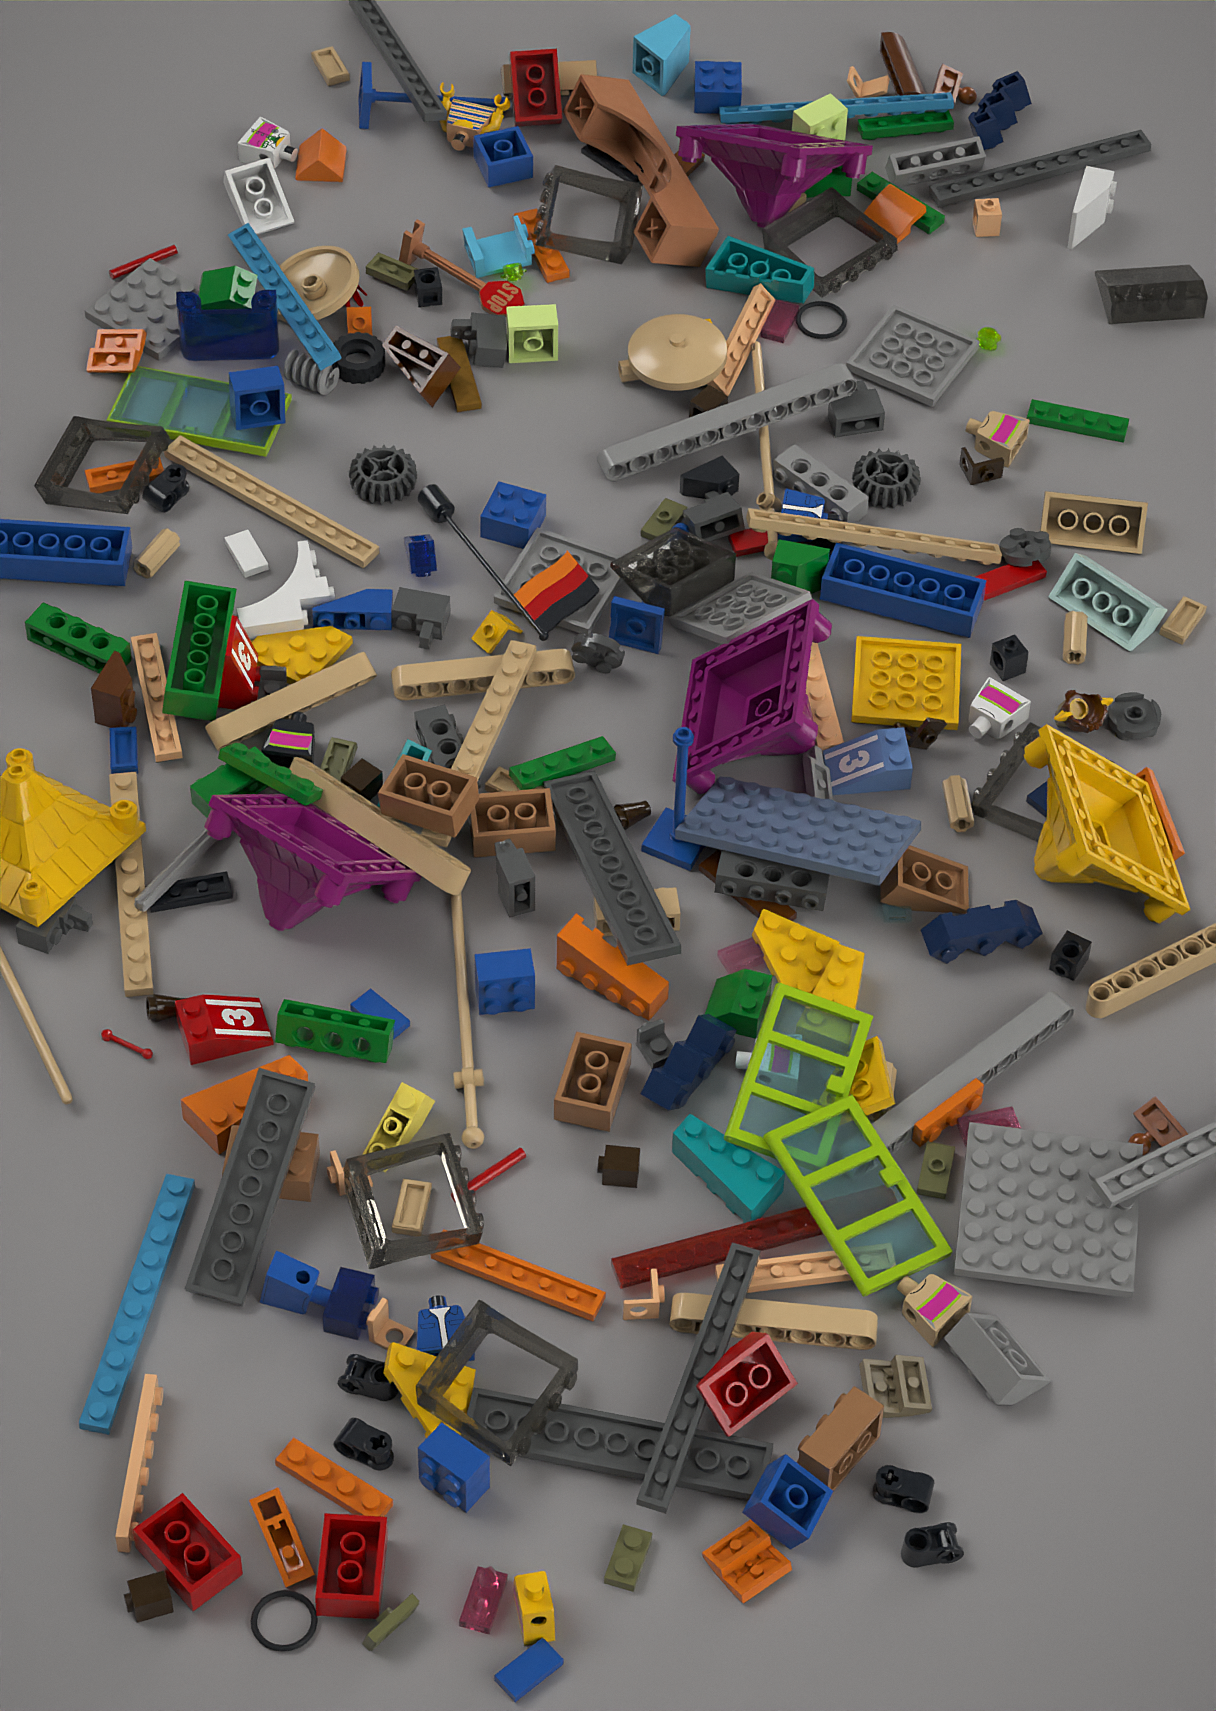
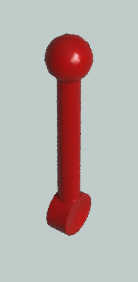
[101,1029,153,1059]

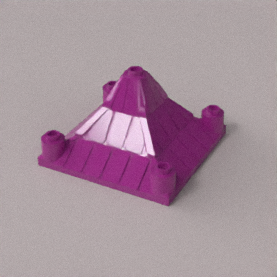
[676,124,873,228]
[672,599,832,794]
[204,794,422,931]

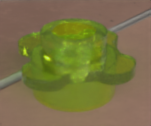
[500,263,527,281]
[976,327,1001,351]

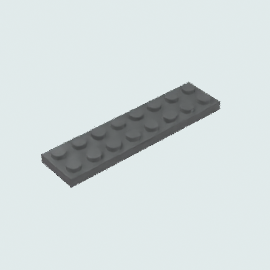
[185,1068,316,1307]

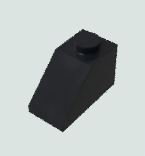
[680,455,740,499]

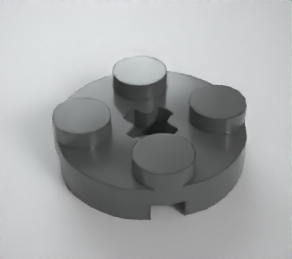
[999,528,1051,567]
[571,633,625,674]
[1107,692,1162,740]

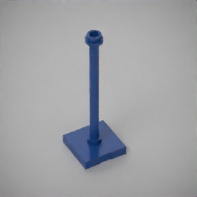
[358,62,505,129]
[609,523,690,654]
[641,727,706,871]

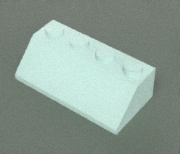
[1048,553,1167,652]

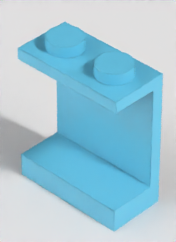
[462,215,535,278]

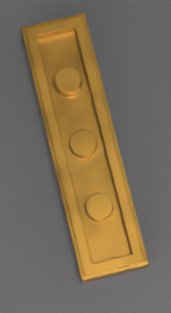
[437,336,482,412]

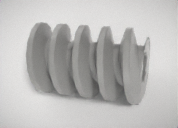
[284,349,339,395]

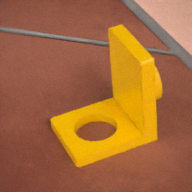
[471,610,523,654]

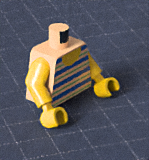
[439,82,510,151]

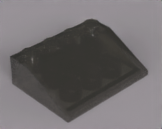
[1095,264,1208,324]
[610,527,736,617]

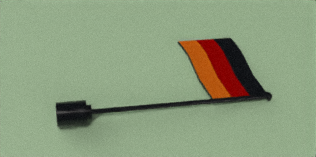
[418,484,599,641]

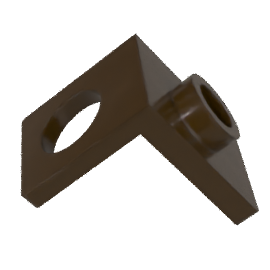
[959,447,1004,485]
[894,718,947,750]

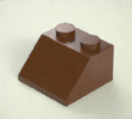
[91,651,137,728]

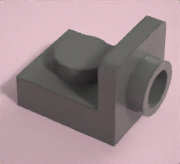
[258,666,287,700]
[636,1019,673,1069]

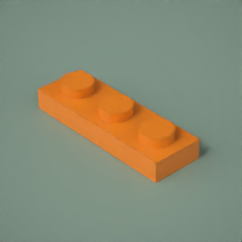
[85,456,164,495]
[912,1078,984,1147]

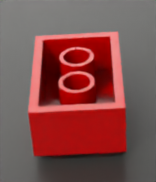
[509,48,562,127]
[133,1493,243,1611]
[315,1513,388,1619]

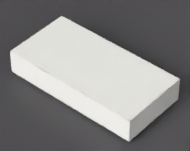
[224,530,269,578]

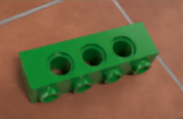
[25,602,132,674]
[275,999,395,1063]

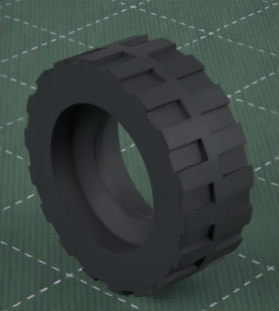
[332,332,386,384]

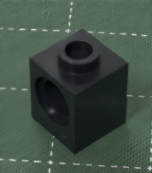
[414,267,443,308]
[990,634,1029,681]
[1049,930,1092,981]

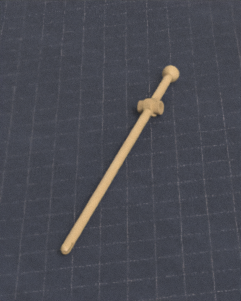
[751,341,782,561]
[450,893,484,1149]
[0,946,73,1105]

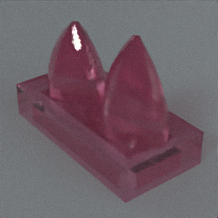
[459,1566,508,1635]

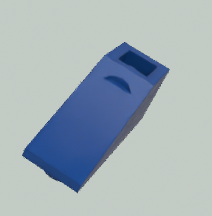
[312,589,393,630]

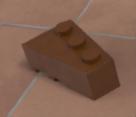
[382,326,461,408]

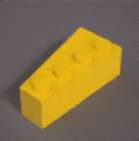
[795,944,865,1056]

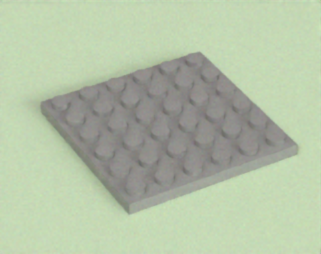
[954,1122,1143,1298]

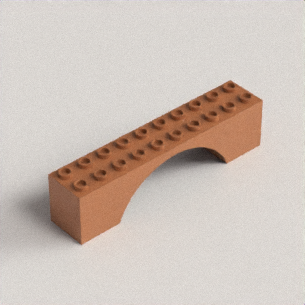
[563,74,719,267]

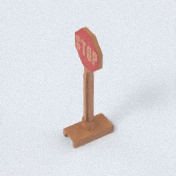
[399,219,525,317]

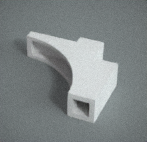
[237,540,335,642]

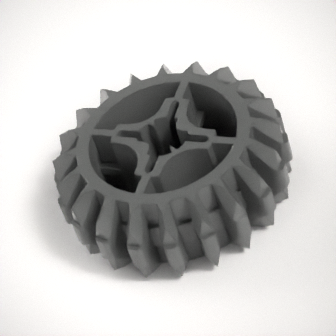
[349,445,417,505]
[852,448,921,509]

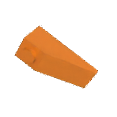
[249,1487,315,1587]

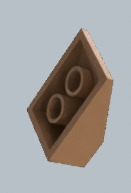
[880,845,969,914]

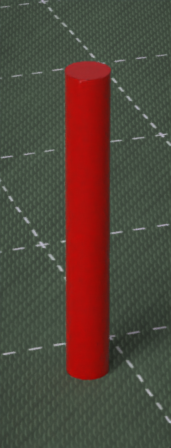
[109,245,178,279]
[451,1148,526,1203]

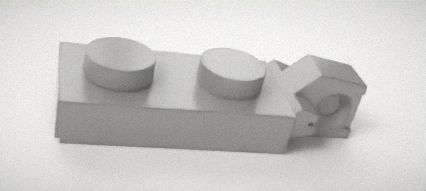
[803,745,833,800]

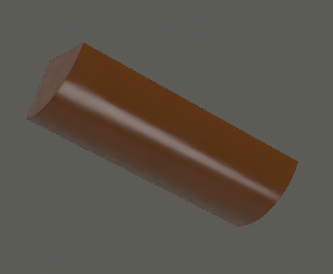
[879,32,925,96]

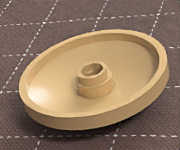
[265,246,360,322]
[628,314,727,391]

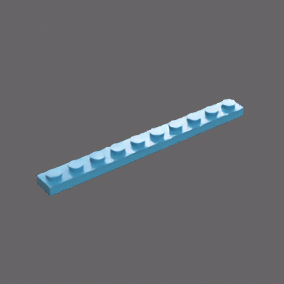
[719,92,954,124]
[228,223,342,371]
[79,1174,195,1435]

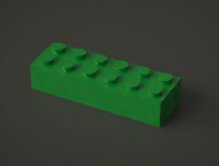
[162,581,237,721]

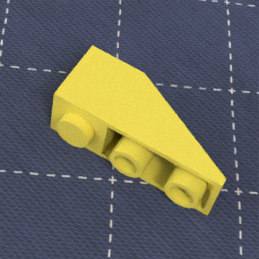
[360,1082,435,1172]

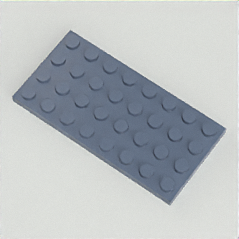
[675,776,921,886]

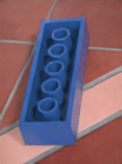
[0,519,132,586]
[820,542,987,638]

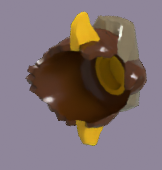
[1054,690,1114,733]

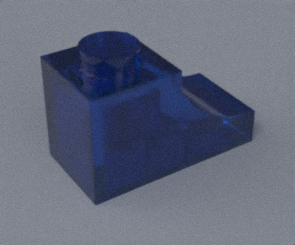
[404,534,437,577]

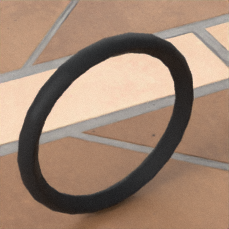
[795,301,847,339]
[250,1590,318,1652]

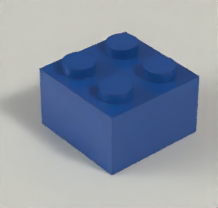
[694,61,742,114]
[473,126,533,188]
[229,366,286,430]
[480,481,546,549]
[474,948,535,1015]
[418,1422,490,1513]
[742,1454,833,1550]

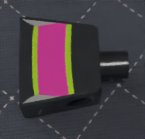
[261,712,315,768]

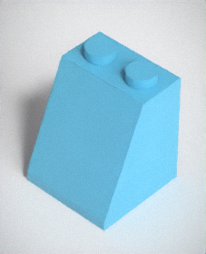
[632,14,691,96]

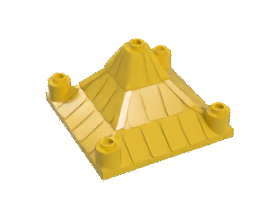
[1024,724,1190,924]
[0,748,146,927]

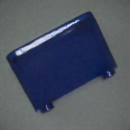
[176,290,279,361]

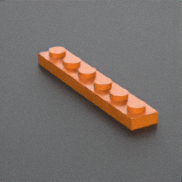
[431,1229,606,1321]

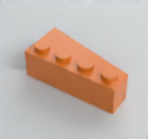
[556,913,669,1021]
[181,1055,308,1155]

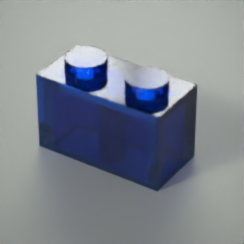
[322,1267,379,1340]

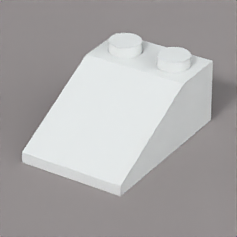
[223,157,294,235]
[1067,166,1117,249]

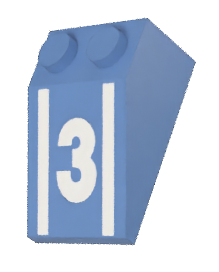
[823,727,913,795]

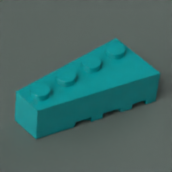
[705,236,814,304]
[672,1114,785,1230]

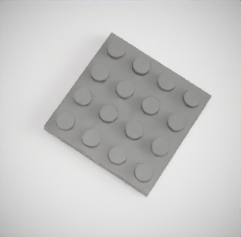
[85,258,212,360]
[846,304,980,407]
[494,527,631,636]
[669,572,812,644]

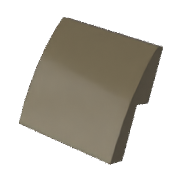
[859,1355,932,1418]

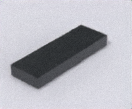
[581,144,644,186]
[145,871,233,913]

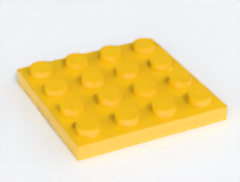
[851,636,961,730]

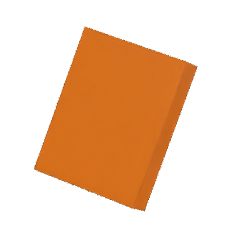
[295,128,347,182]

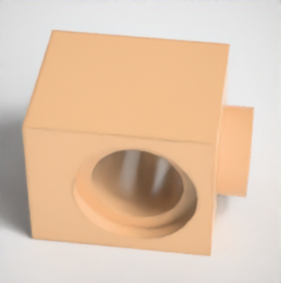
[972,198,1002,237]

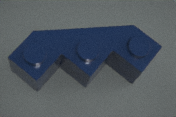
[968,71,1032,150]
[920,900,1043,964]
[640,1014,737,1111]

